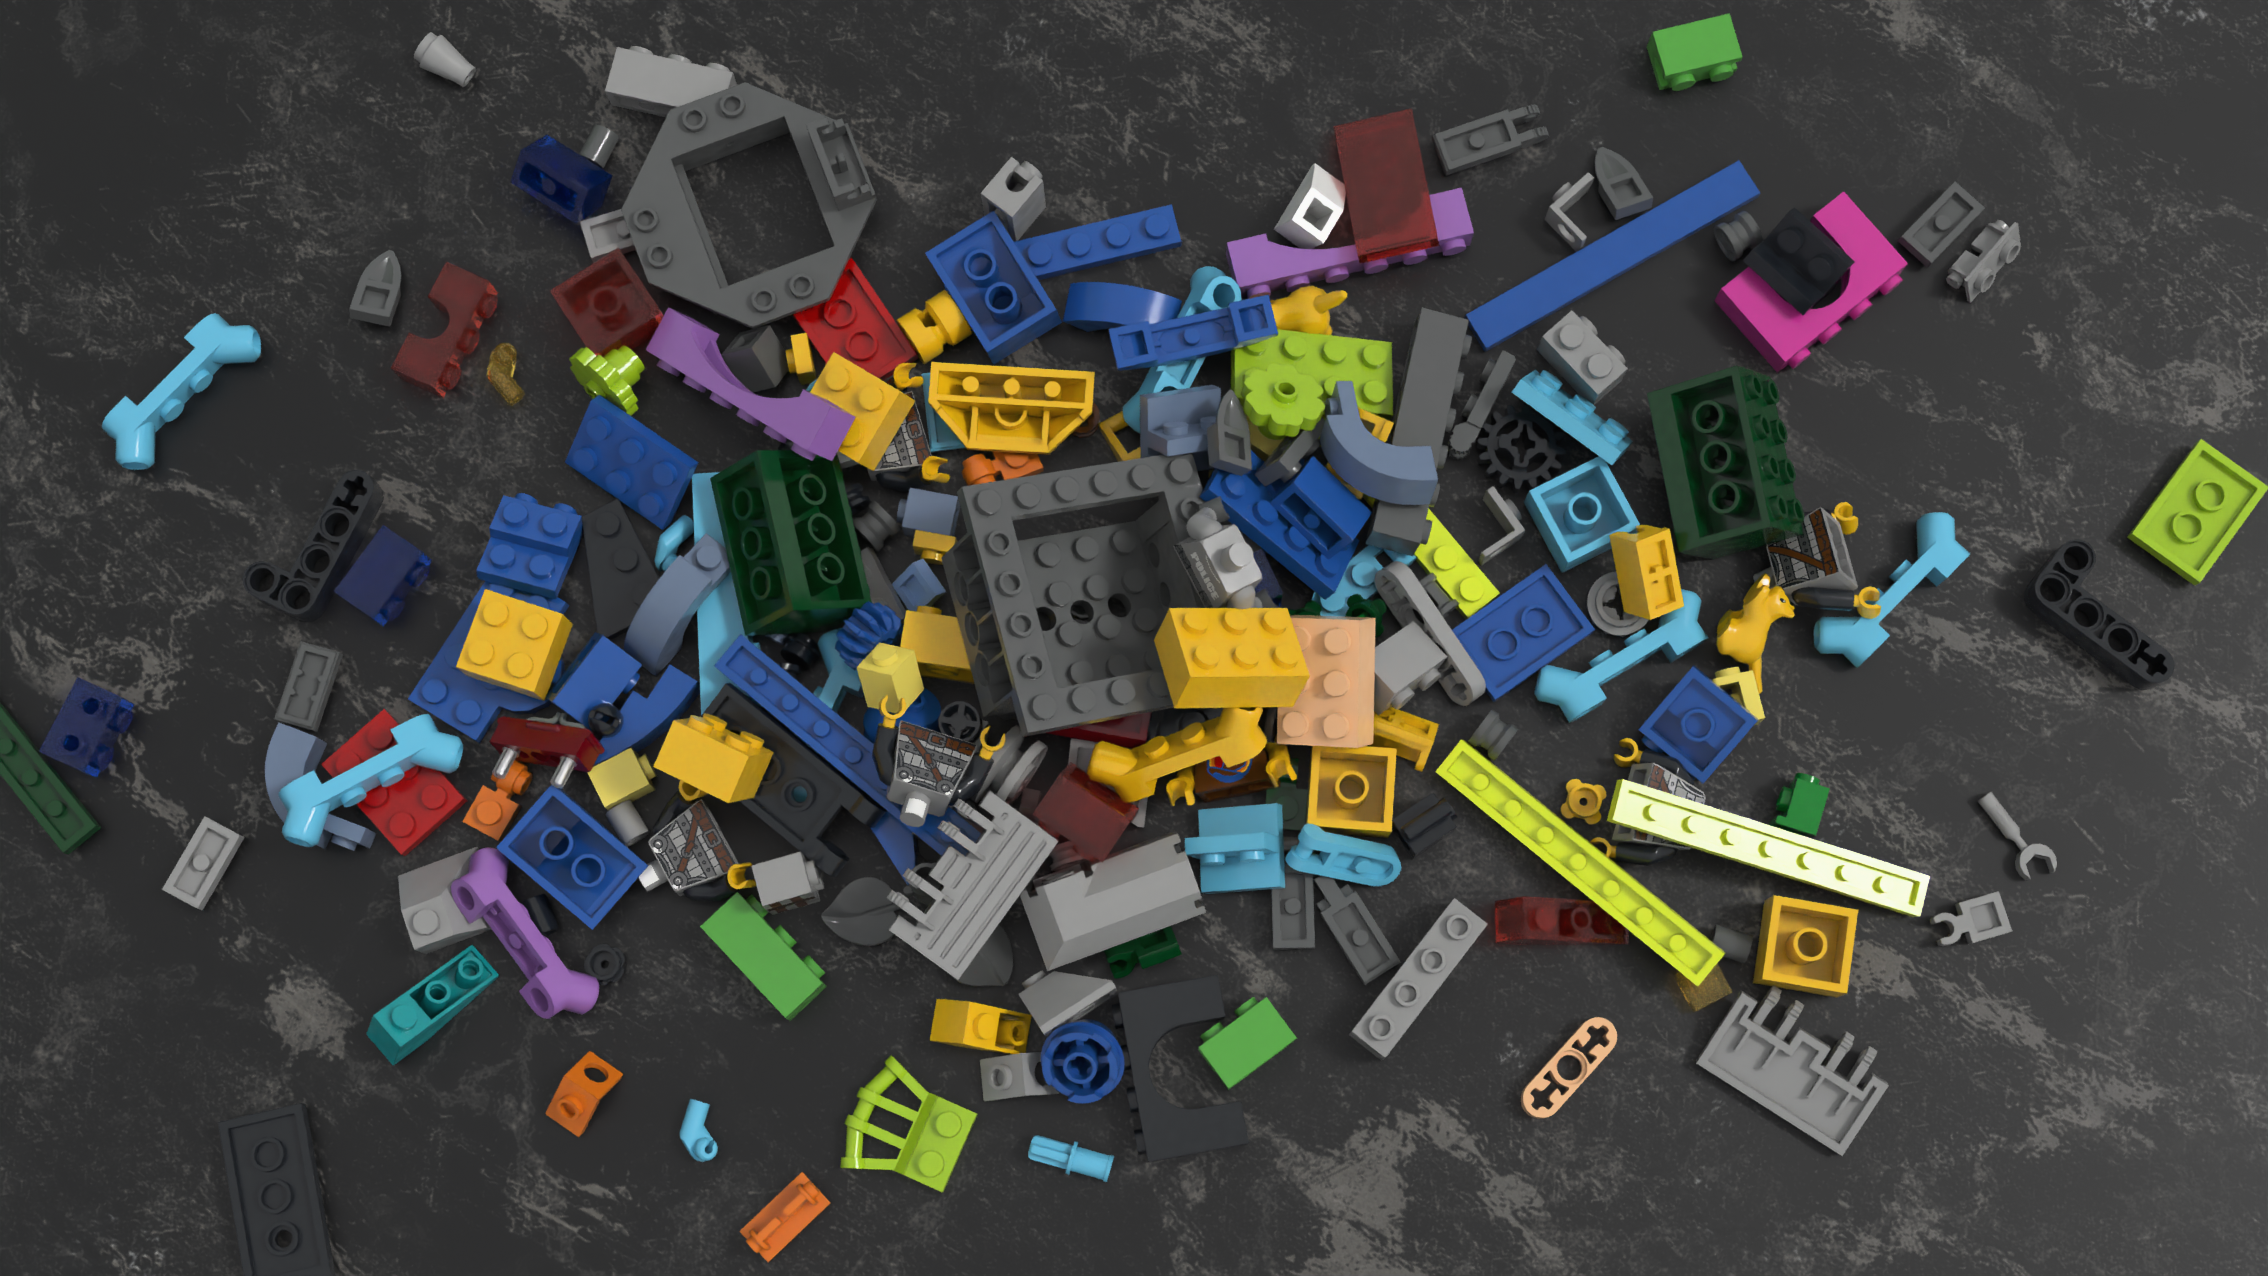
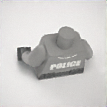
[1173,496,1279,609]

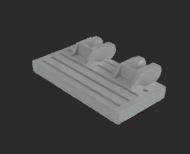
[886,791,1058,980]
[1696,985,1889,1156]

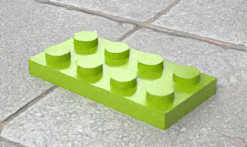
[1231,329,1393,420]

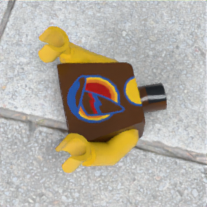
[1166,734,1297,806]

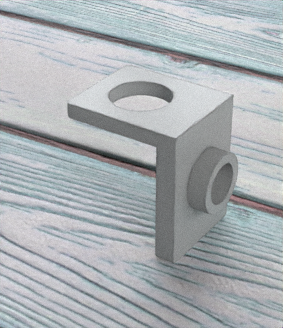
[1544,172,1594,252]
[1478,486,1525,566]
[980,1052,1059,1101]

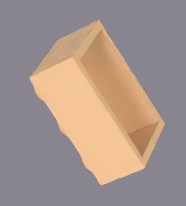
[1277,615,1376,748]

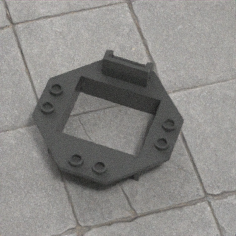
[621,82,877,329]

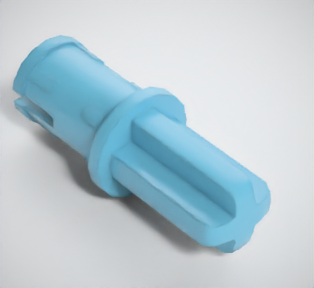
[1028,1135,1114,1182]

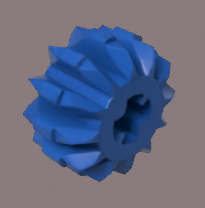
[835,601,903,670]

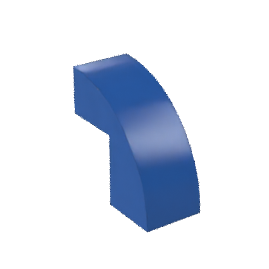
[1063,282,1182,332]

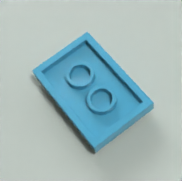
[1512,370,1633,465]

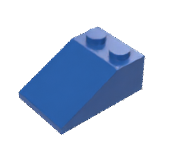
[925,211,1062,365]
[496,784,648,930]

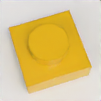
[786,333,817,385]
[912,530,957,565]

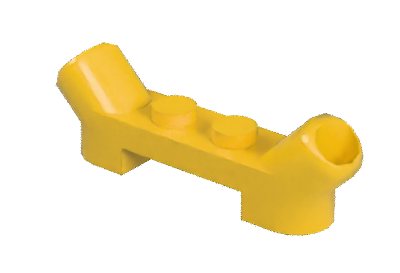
[1087,707,1267,803]

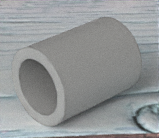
[606,800,650,847]

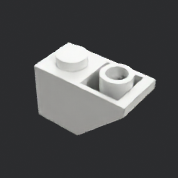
[1274,163,1347,249]

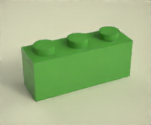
[700,892,827,1021]

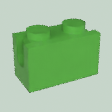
[1647,13,1743,91]
[1198,997,1297,1090]

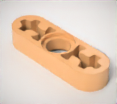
[1521,1017,1617,1119]

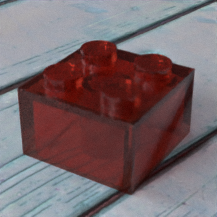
[550,247,664,357]
[1032,762,1139,863]

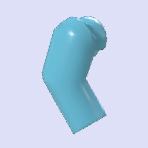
[654,515,694,572]
[679,1099,718,1162]

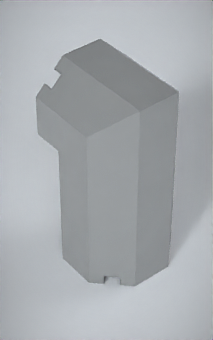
[1020,830,1206,971]

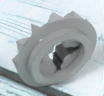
[1586,571,1648,637]

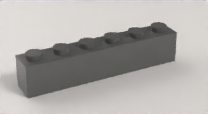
[1365,307,1472,556]

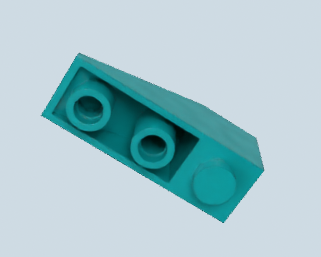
[366,945,499,1065]

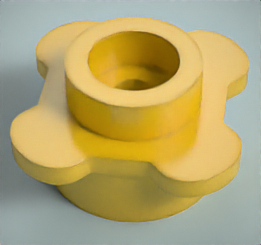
[1560,779,1606,825]

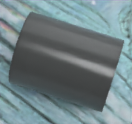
[578,124,619,170]
[1709,924,1753,963]

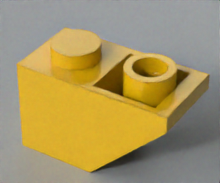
[930,999,1032,1055]

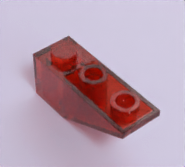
[1495,896,1629,945]

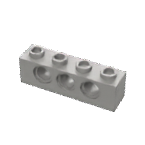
[1349,898,1488,1061]

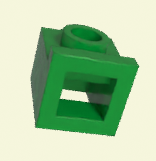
[1769,773,1830,839]

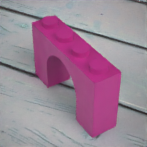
[1714,191,1908,373]

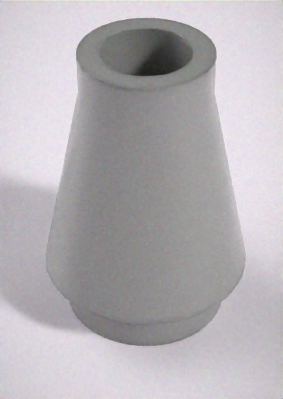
[414,32,476,87]

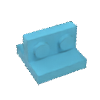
[1185,803,1285,894]

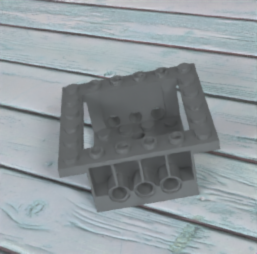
[941,453,1205,737]

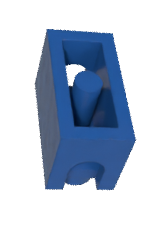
[1270,456,1372,560]
[546,632,642,731]

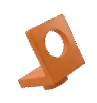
[546,1051,623,1137]

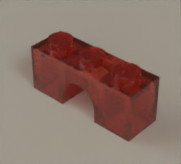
[391,262,498,398]

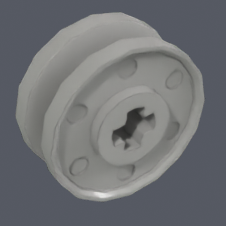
[970,725,1048,806]

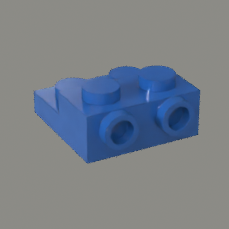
[476,493,584,599]
[1638,665,1758,783]

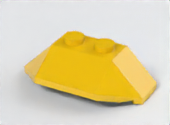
[928,362,1095,455]

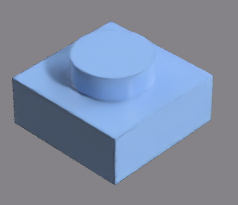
[892,559,946,611]

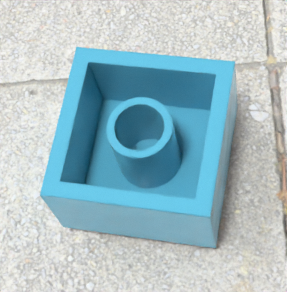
[1524,456,1640,573]

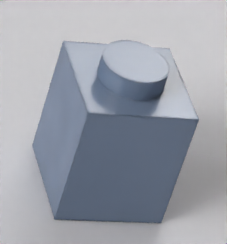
[897,488,960,538]

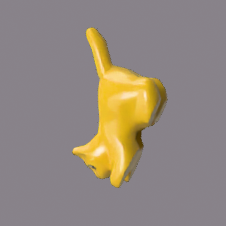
[1270,286,1347,335]
[1716,573,1795,694]

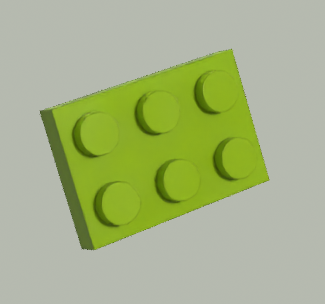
[2127,439,2268,586]

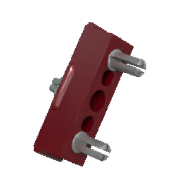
[489,712,605,789]

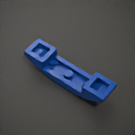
[1108,294,1278,371]

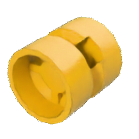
[896,290,972,364]

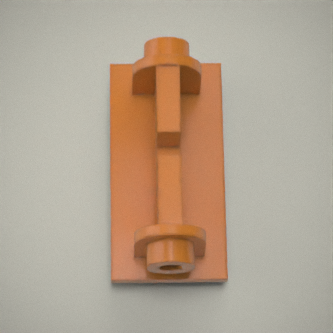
[739,1172,831,1263]

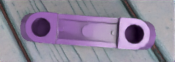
[451,847,599,1019]

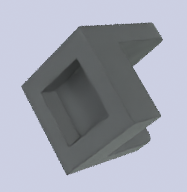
[721,325,789,392]

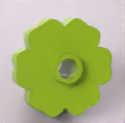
[569,345,645,416]
[1241,363,1325,440]

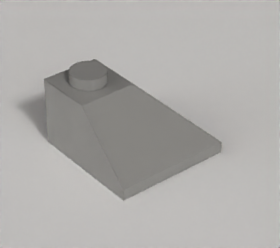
[398,847,492,954]
[1018,970,1117,1039]

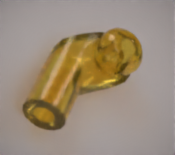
[487,343,525,405]

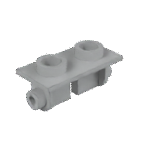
[1946,220,2021,303]

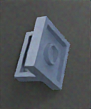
[1140,385,1221,471]

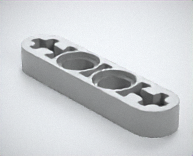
[1374,561,1486,706]

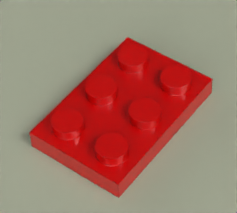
[792,257,919,381]
[321,709,468,856]

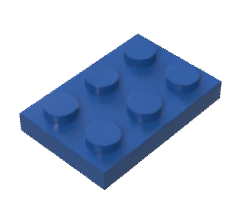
[565,395,699,530]
[1452,564,1595,702]

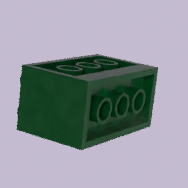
[1647,365,1804,560]
[710,450,872,636]

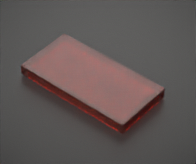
[1334,108,1440,263]

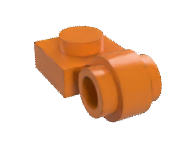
[961,451,1044,486]
[462,760,533,842]

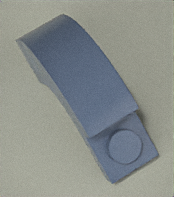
[1319,381,1438,505]
[624,533,731,677]
[265,722,376,851]

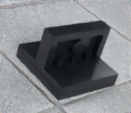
[1743,207,1855,315]

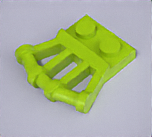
[840,1055,978,1192]

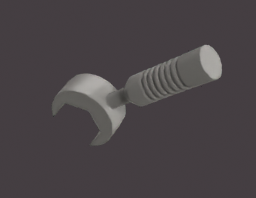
[1978,792,2057,880]

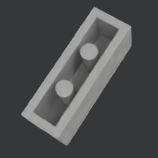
[605,46,737,117]

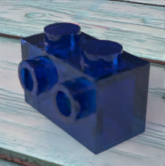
[510,135,613,224]
[334,525,432,627]
[39,677,135,778]

